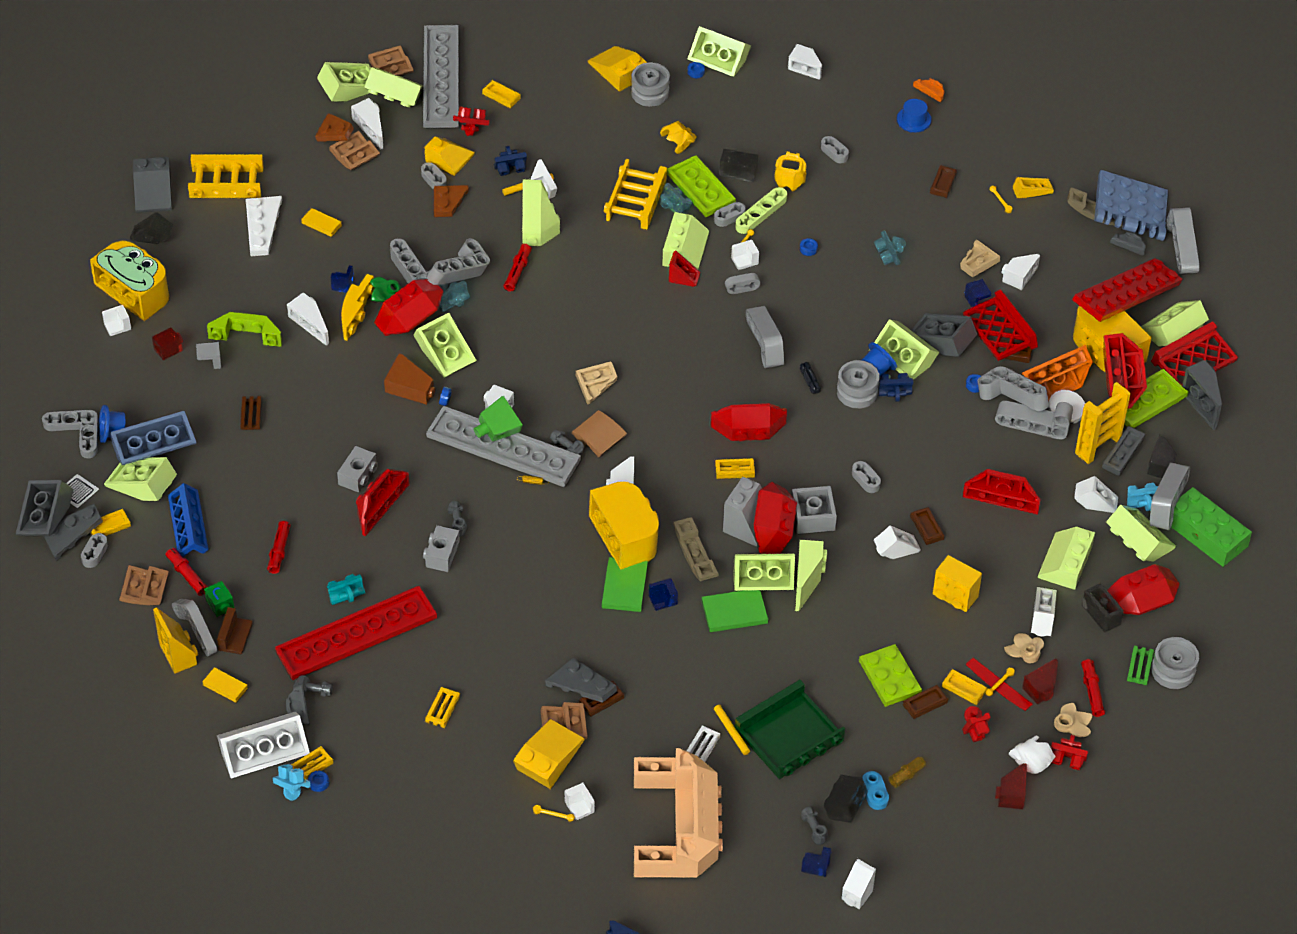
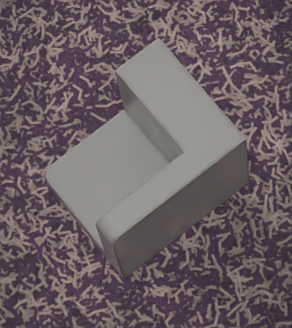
[196,342,221,369]

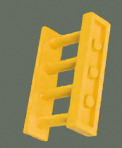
[188,154,264,198]
[604,159,667,230]
[1075,382,1131,465]

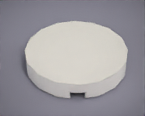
[1048,390,1085,424]

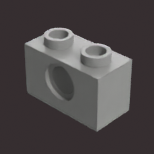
[337,446,378,492]
[423,526,460,572]

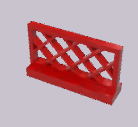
[963,289,1038,361]
[1151,321,1238,386]

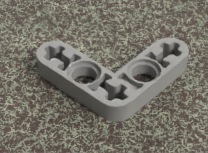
[42,410,99,458]
[172,599,217,656]

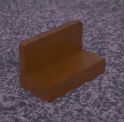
[217,607,252,654]

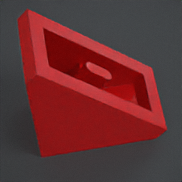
[669,251,700,287]

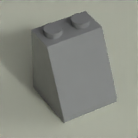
[723,476,762,547]

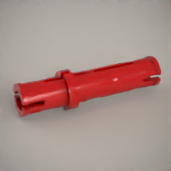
[503,244,532,292]
[267,521,291,574]
[165,547,208,596]
[1081,659,1105,717]

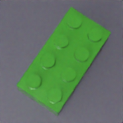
[1171,487,1252,567]

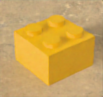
[933,555,982,612]

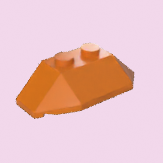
[1022,345,1093,401]

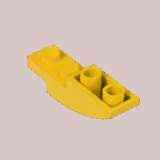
[341,274,375,341]

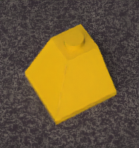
[425,137,475,176]

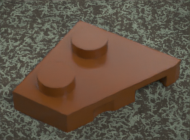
[315,114,354,142]
[434,185,468,217]

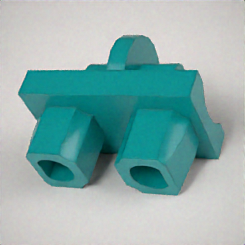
[327,574,365,605]

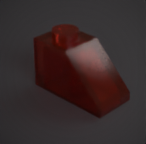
[1022,658,1058,705]
[995,763,1027,809]

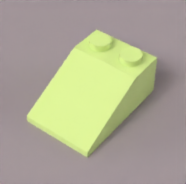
[317,62,371,102]
[414,313,477,378]
[104,457,177,501]
[795,540,827,611]

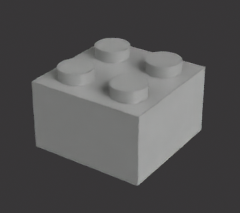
[792,486,837,534]

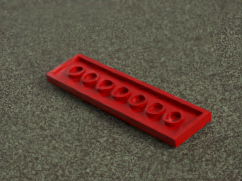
[1072,258,1183,322]
[275,586,437,680]

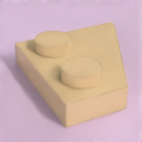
[960,240,1000,277]
[575,361,617,404]

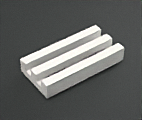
[687,725,720,762]

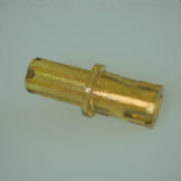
[889,757,926,788]

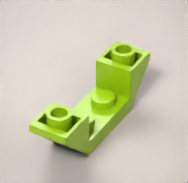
[207,312,282,347]

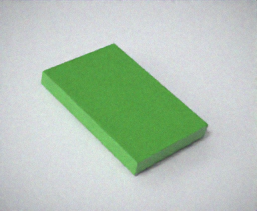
[602,557,648,612]
[701,590,768,632]

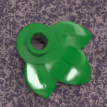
[370,277,401,302]

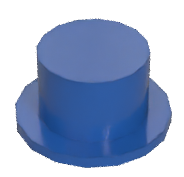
[897,99,931,133]
[861,342,897,378]
[99,405,125,443]

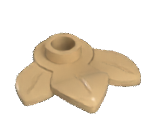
[1004,633,1044,663]
[1054,703,1092,737]

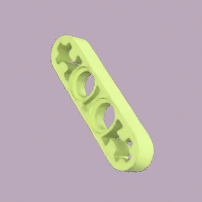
[736,187,787,234]

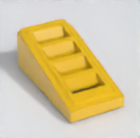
[1013,177,1054,198]

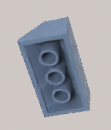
[111,411,196,465]

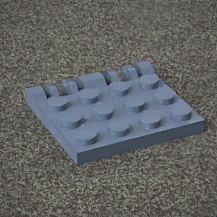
[1094,170,1168,241]

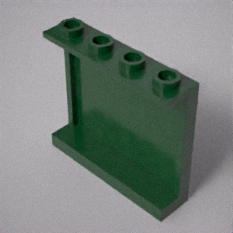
[735,679,845,780]

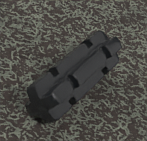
[800,362,821,394]

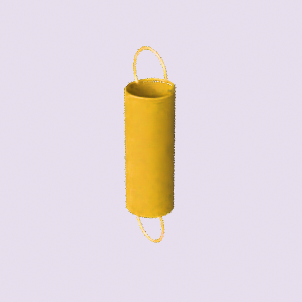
[517,475,549,485]

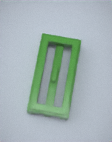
[1127,645,1154,685]

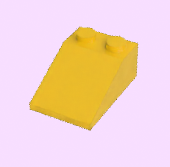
[588,46,647,92]
[153,608,198,673]
[513,719,585,789]

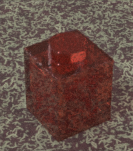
[152,327,183,360]

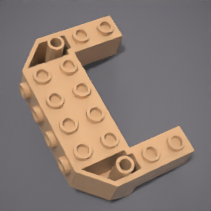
[634,748,723,878]

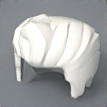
[1009,736,1056,774]

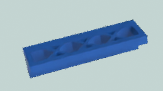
[168,483,208,557]

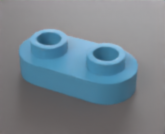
[862,771,889,810]

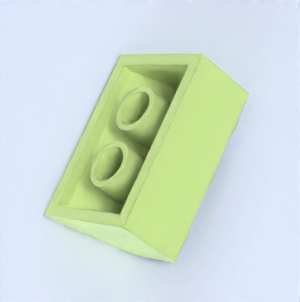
[687,27,751,76]
[365,67,424,108]
[662,212,709,270]
[1141,300,1209,346]
[874,319,939,380]
[1106,504,1176,562]
[1038,527,1095,590]
[733,554,795,591]

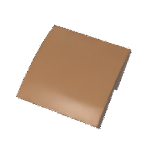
[368,45,414,76]
[329,131,380,170]
[572,410,627,457]
[119,565,168,605]
[540,702,587,739]

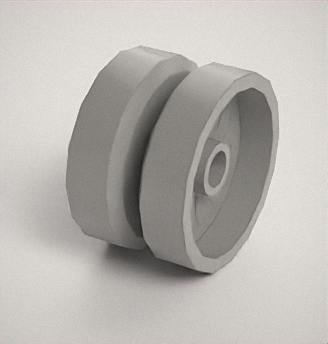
[631,62,670,107]
[837,360,879,409]
[1151,637,1199,689]

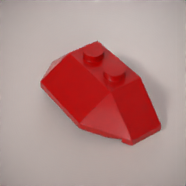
[374,279,444,336]
[1103,333,1147,409]
[711,403,787,441]
[356,469,409,536]
[963,469,1041,515]
[753,482,797,554]
[1101,564,1180,615]

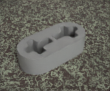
[821,136,849,163]
[421,163,447,189]
[714,202,745,227]
[725,273,760,294]
[852,461,881,493]
[81,533,108,568]

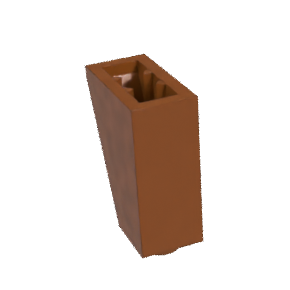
[384,354,436,405]

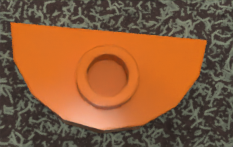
[913,78,944,103]

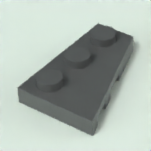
[44,504,103,561]
[545,658,617,702]

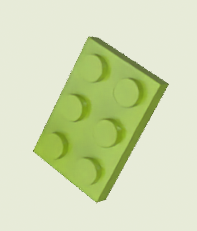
[859,644,922,707]

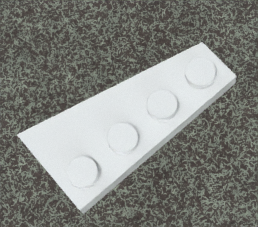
[246,196,282,256]

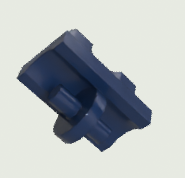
[494,146,527,176]
[878,373,914,402]

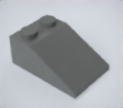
[133,157,172,213]
[911,313,977,357]
[1182,360,1222,430]
[16,480,74,536]

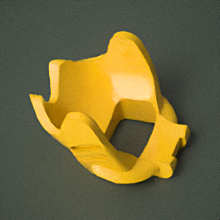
[660,121,697,154]
[774,151,806,192]

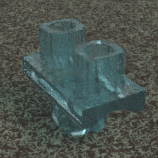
[660,183,692,214]
[874,230,906,265]
[439,280,470,312]

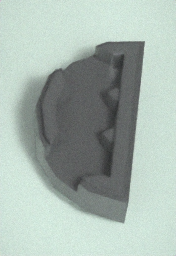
[1110,232,1146,256]
[286,685,310,725]

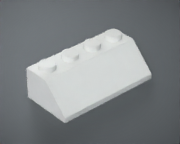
[217,712,310,778]

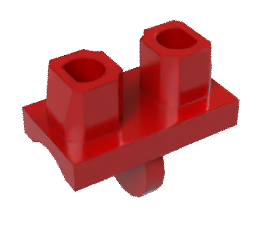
[453,107,489,136]
[962,706,991,742]
[1051,734,1088,770]

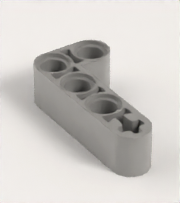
[1166,207,1199,274]
[427,238,490,285]
[390,239,448,291]
[746,306,784,368]
[977,366,1049,411]
[995,401,1073,439]
[1150,463,1190,530]

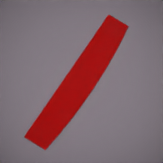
[966,658,1033,711]

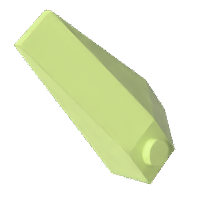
[522,179,560,246]

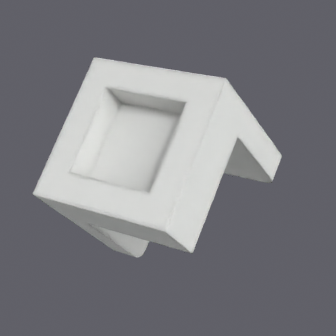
[731,240,759,270]
[102,305,131,336]
[565,783,595,820]

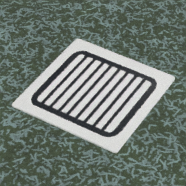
[66,474,99,508]

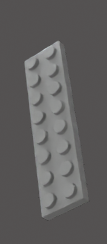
[423,25,459,128]
[426,406,581,487]

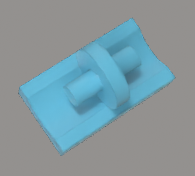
[1127,483,1158,511]
[273,764,310,800]

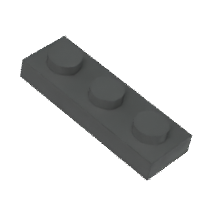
[1102,426,1145,476]

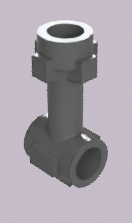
[550,429,585,455]
[448,501,467,536]
[293,676,333,696]
[801,807,828,845]

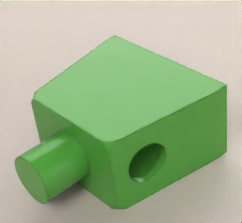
[474,395,523,441]

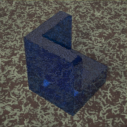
[331,265,354,293]
[964,279,992,307]
[648,578,678,611]
[801,847,831,877]

